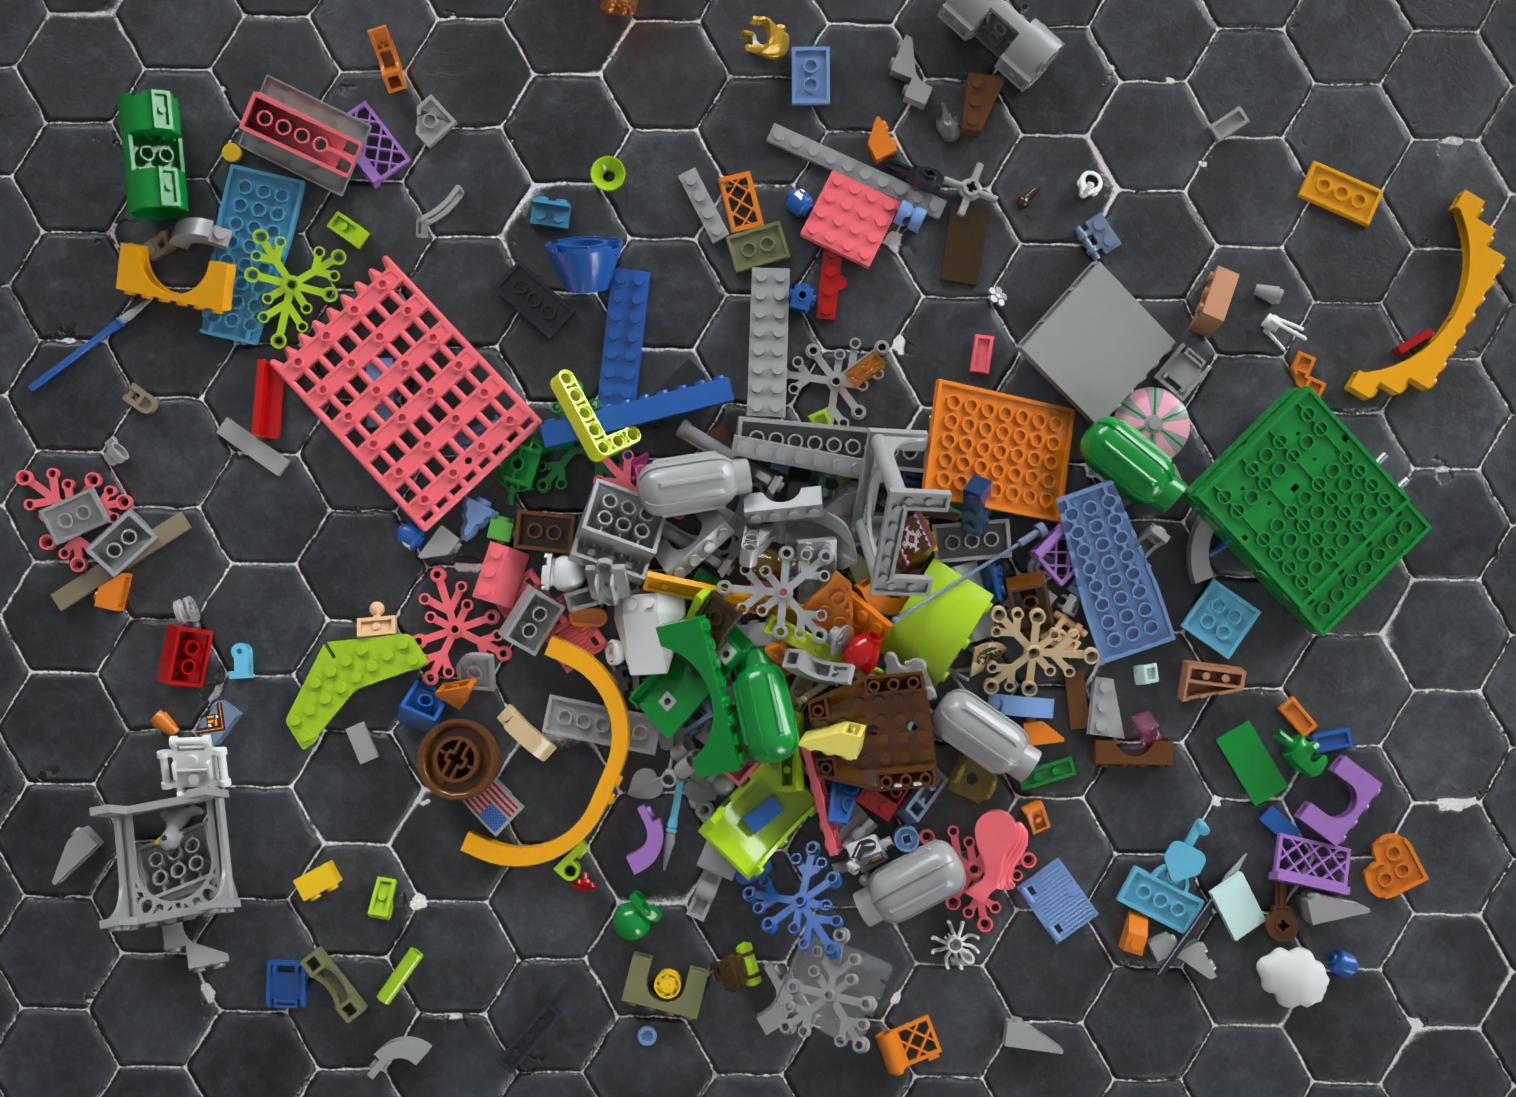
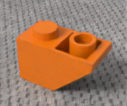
[867,116,898,165]

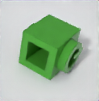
[487,516,516,546]

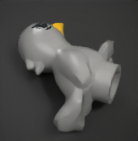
[153,804,204,851]

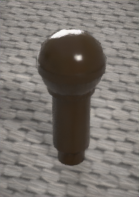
[1016,185,1040,209]

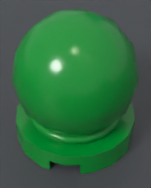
[613,890,662,941]

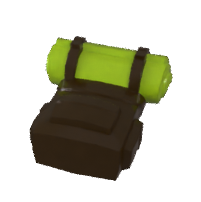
[712,942,762,992]

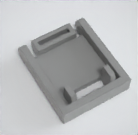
[1152,342,1212,402]

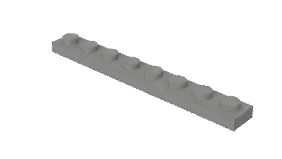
[730,434,883,483]

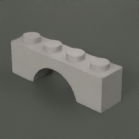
[743,486,824,524]

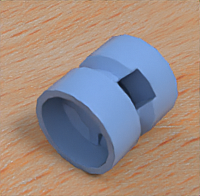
[893,200,927,233]
[892,824,919,852]

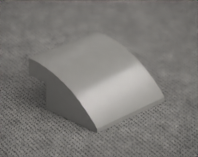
[568,478,666,586]
[136,820,239,926]

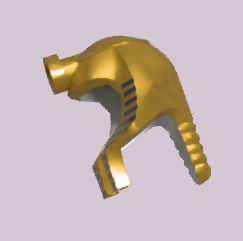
[739,16,789,60]

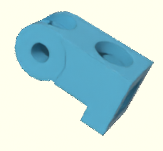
[229,643,254,679]

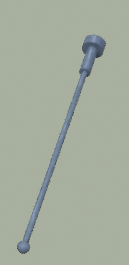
[891,522,1049,624]

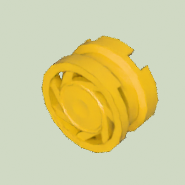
[654,969,682,999]

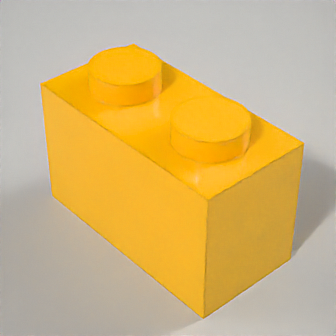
[293,860,343,902]

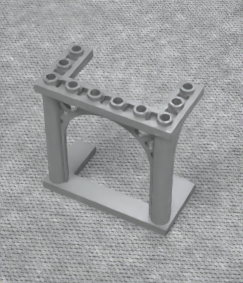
[851,428,952,596]
[89,786,241,932]

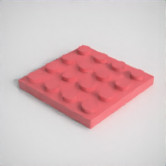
[800,170,901,269]

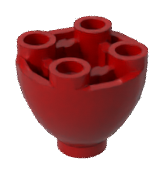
[841,631,881,675]

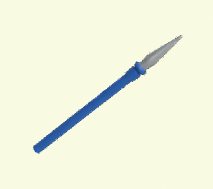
[28,299,152,392]

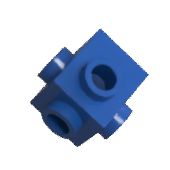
[788,283,816,314]

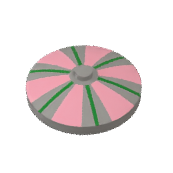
[1113,387,1190,458]

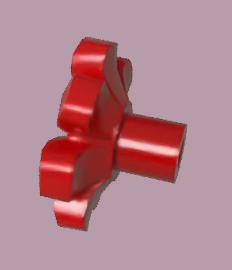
[571,873,596,892]

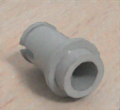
[832,856,851,874]

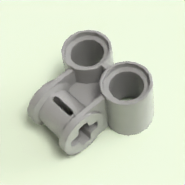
[670,738,702,779]

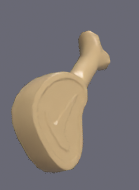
[797,683,830,705]

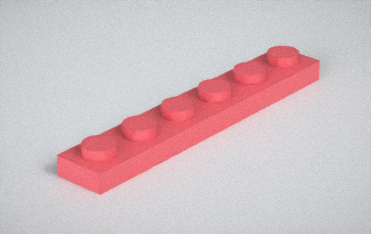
[800,746,843,856]

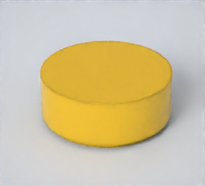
[222,143,243,163]

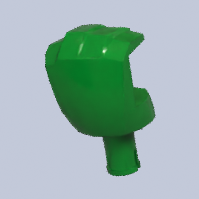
[1273,729,1327,777]

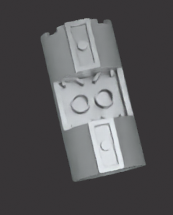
[937,0,1065,92]

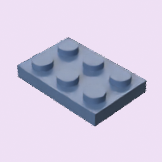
[792,47,830,105]

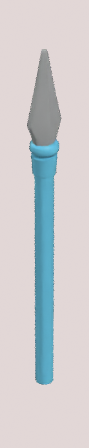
[663,718,696,871]

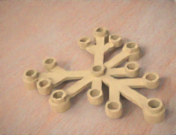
[983,605,1100,697]

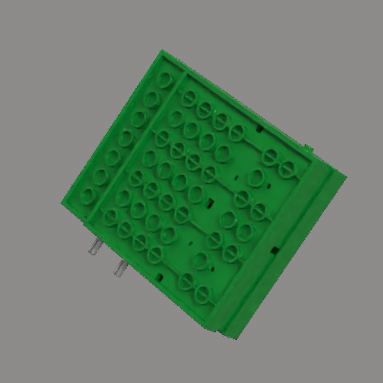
[1181,386,1432,636]

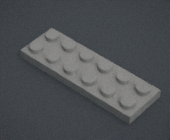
[542,694,660,755]

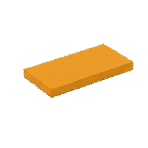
[1297,161,1384,227]

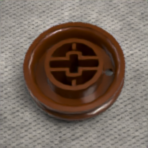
[417,719,500,800]

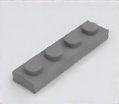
[678,167,730,244]

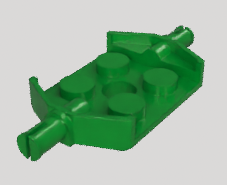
[497,422,546,505]

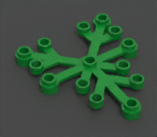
[536,380,623,494]

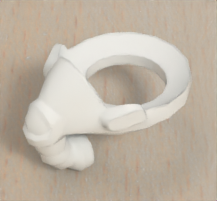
[1077,171,1103,199]

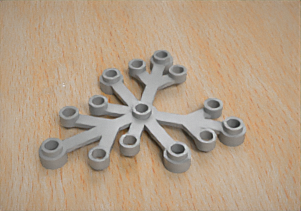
[787,337,889,426]
[717,546,834,644]
[779,927,877,1054]

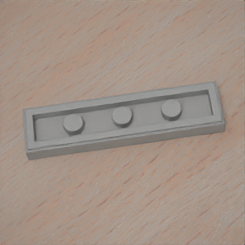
[216,417,291,477]

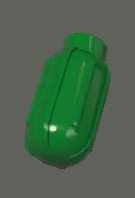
[1080,416,1188,513]
[731,648,799,764]

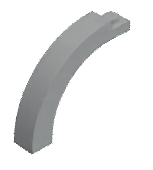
[1186,515,1214,584]

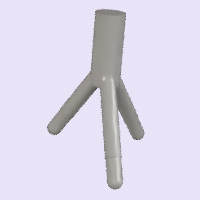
[947,667,970,690]

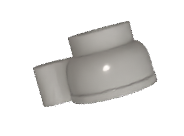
[104,436,129,466]

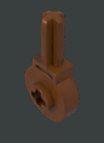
[1264,881,1299,942]

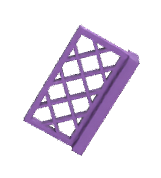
[347,101,412,189]
[1027,522,1074,586]
[1268,833,1351,895]

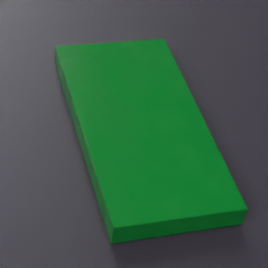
[1214,720,1288,807]

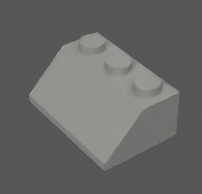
[85,508,158,577]
[498,584,566,656]

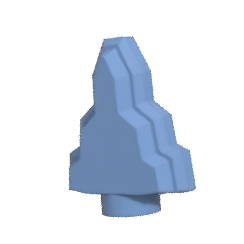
[461,496,499,542]

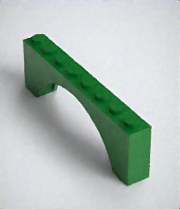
[656,614,747,778]

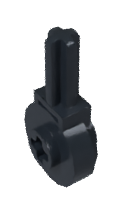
[886,157,944,193]

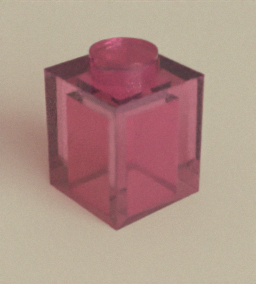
[1131,710,1161,745]

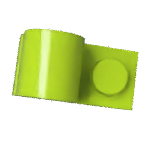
[327,211,370,249]
[554,839,588,881]
[368,876,397,920]

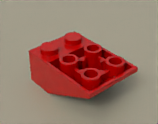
[856,787,909,822]

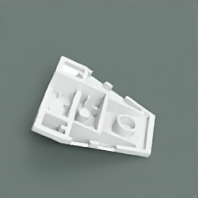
[614,593,686,676]

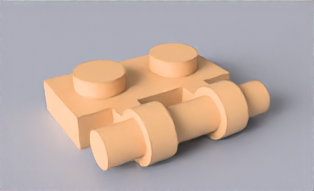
[1039,610,1088,650]

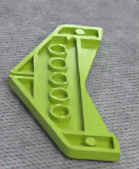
[286,634,429,750]

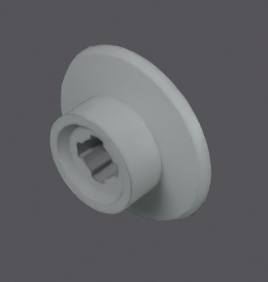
[826,625,851,656]

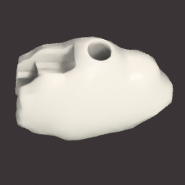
[1256,946,1329,1008]

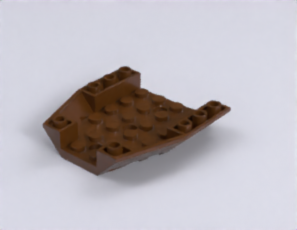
[808,671,937,792]

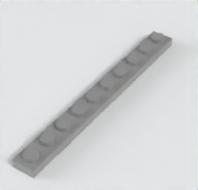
[766,123,947,220]

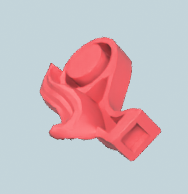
[965,809,1028,903]

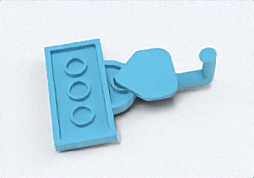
[1116,818,1210,934]

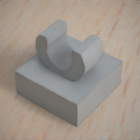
[1057,594,1081,618]

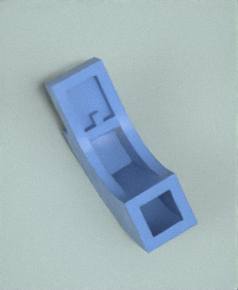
[988,693,1054,718]

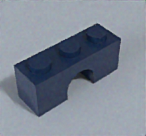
[961,474,992,537]

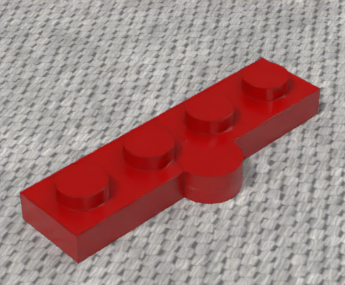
[816,248,847,321]

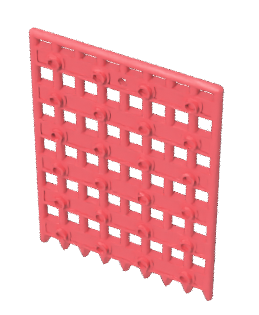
[270,256,542,532]

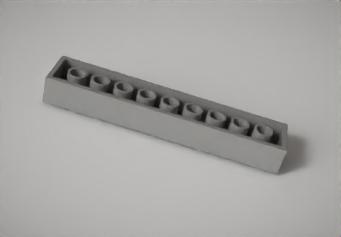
[736,416,929,473]

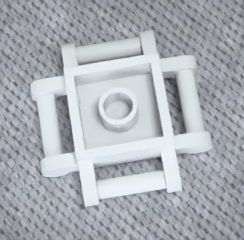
[156,734,231,797]

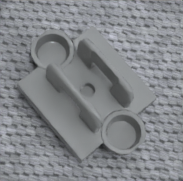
[585,558,631,606]

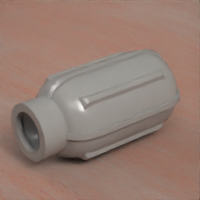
[637,451,752,518]
[931,689,1042,782]
[853,840,966,927]

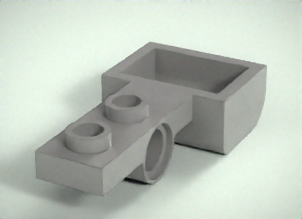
[686,841,737,922]

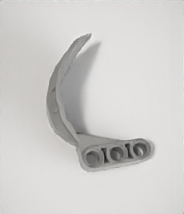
[739,511,858,570]

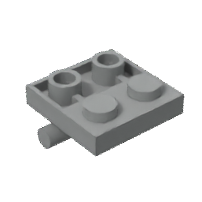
[837,802,878,850]

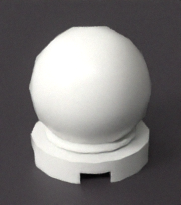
[541,552,586,592]

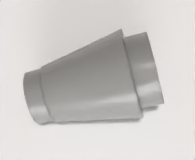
[1253,284,1284,305]

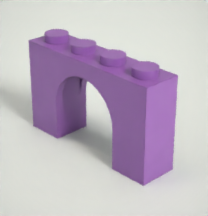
[1294,755,1383,846]

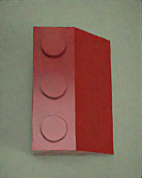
[157,624,214,688]

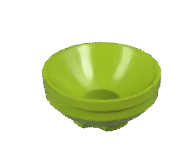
[591,156,626,192]

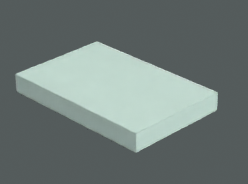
[1208,871,1265,941]

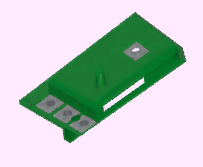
[628,625,755,740]

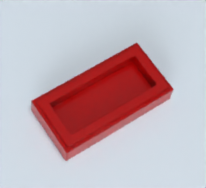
[1391,328,1434,356]

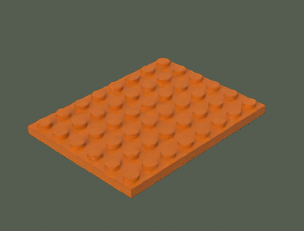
[921,379,1075,523]

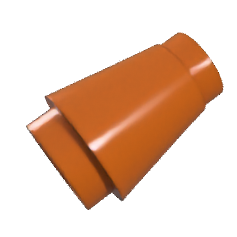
[150,710,179,736]

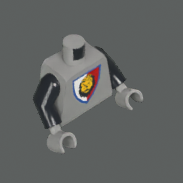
[846,834,895,887]

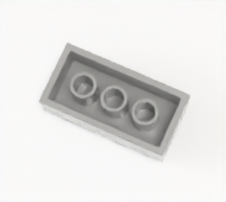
[930,519,1012,563]

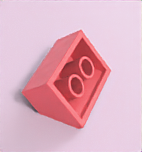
[472,541,530,609]

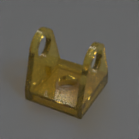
[946,753,998,805]

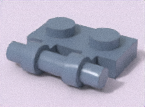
[1074,212,1122,262]

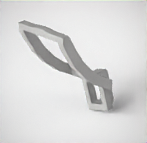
[416,185,464,238]

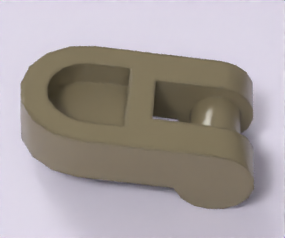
[143,230,177,261]
[122,383,158,414]

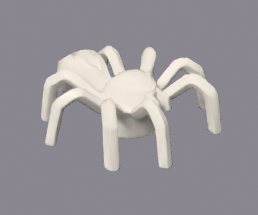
[931,920,980,970]

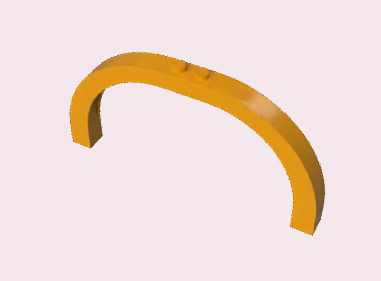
[461,636,630,867]

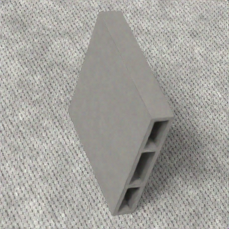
[1015,262,1175,425]

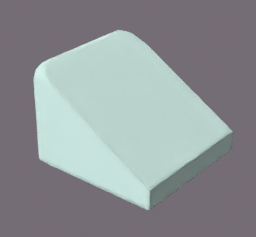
[1133,663,1159,685]

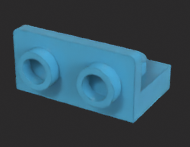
[530,196,572,230]

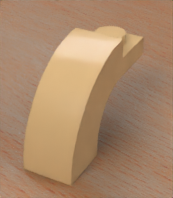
[497,704,557,762]

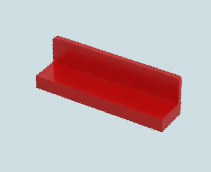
[251,359,285,439]

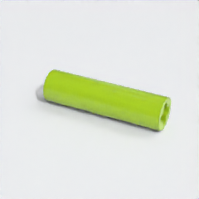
[377,947,423,1005]

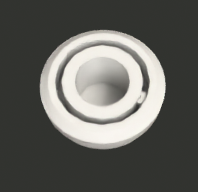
[606,639,626,666]

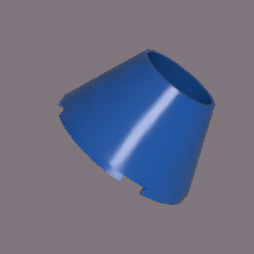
[545,236,623,293]

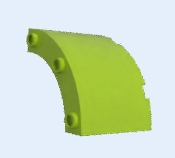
[880,558,994,687]
[698,762,816,881]

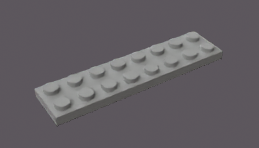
[747,267,790,419]

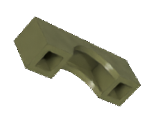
[299,946,368,1024]

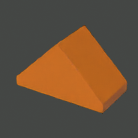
[435,678,477,710]

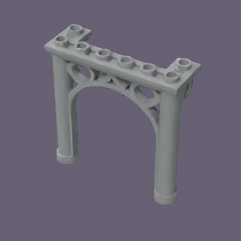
[661,419,785,578]

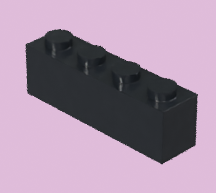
[646,358,706,430]

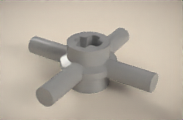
[943,162,998,217]

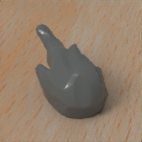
[936,102,961,142]

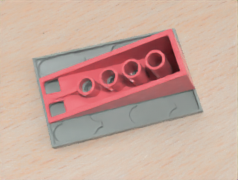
[238,74,372,197]

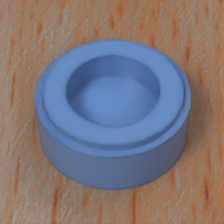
[637,1025,657,1046]

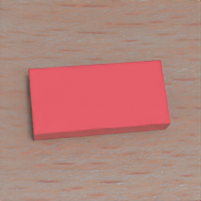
[969,334,994,375]

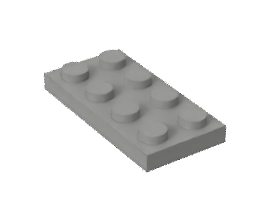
[797,536,837,605]

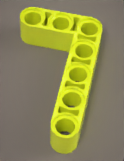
[550,369,641,462]

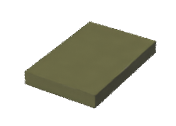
[725,220,791,274]

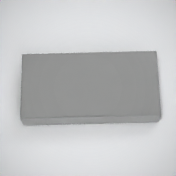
[1207,106,1250,144]
[345,721,379,764]

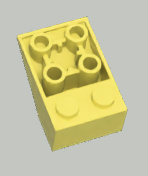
[798,721,867,760]

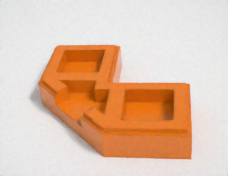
[1290,351,1327,397]

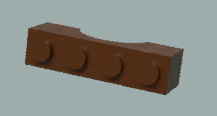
[1092,739,1173,769]

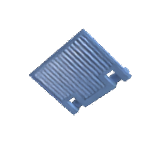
[1016,857,1098,944]

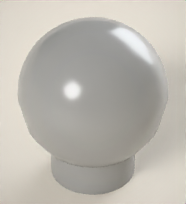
[705,773,736,796]

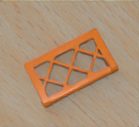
[718,171,764,234]

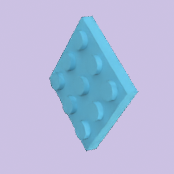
[1180,579,1261,659]

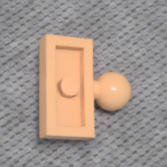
[357,601,397,639]

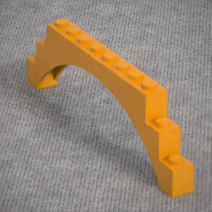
[1344,190,1506,400]

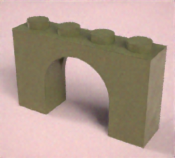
[622,951,709,1021]

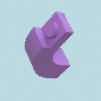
[626,803,664,875]

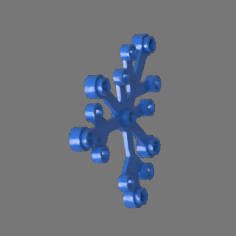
[742,841,844,959]

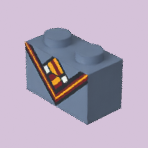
[196,700,243,746]

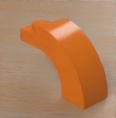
[367,24,407,94]

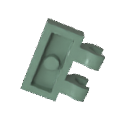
[808,470,838,498]

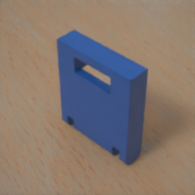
[266,959,308,1008]

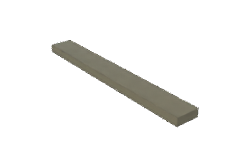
[51,512,192,611]

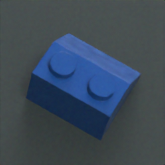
[397,680,448,733]

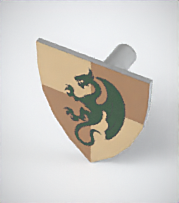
[966,642,1007,677]

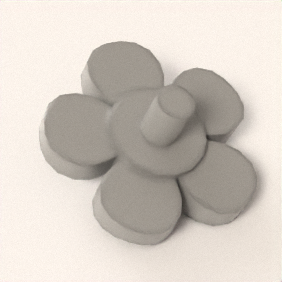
[988,286,1007,307]

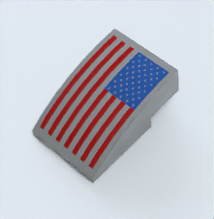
[462,777,525,836]

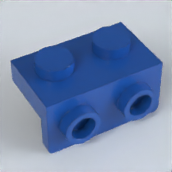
[980,562,1008,603]

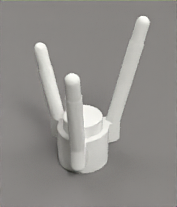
[1261,313,1307,351]

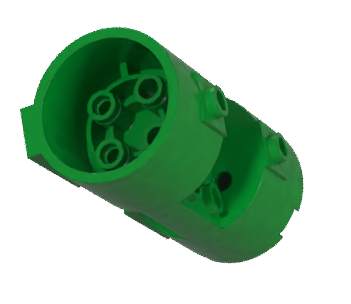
[117,89,189,221]

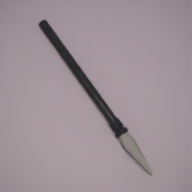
[1155,853,1247,979]

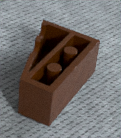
[960,72,1006,137]

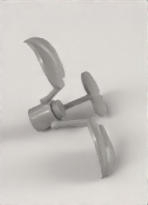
[628,730,717,802]

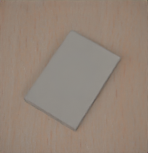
[38,487,111,546]

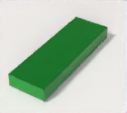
[1018,756,1077,791]

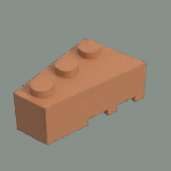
[1188,265,1240,338]
[1177,660,1246,702]

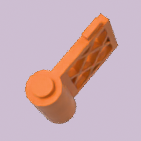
[875,1014,942,1076]

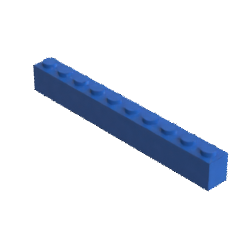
[540,375,734,449]

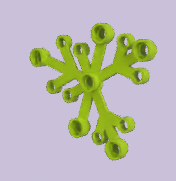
[244,229,346,349]

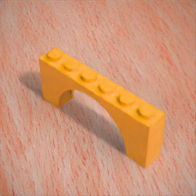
[116,243,236,314]

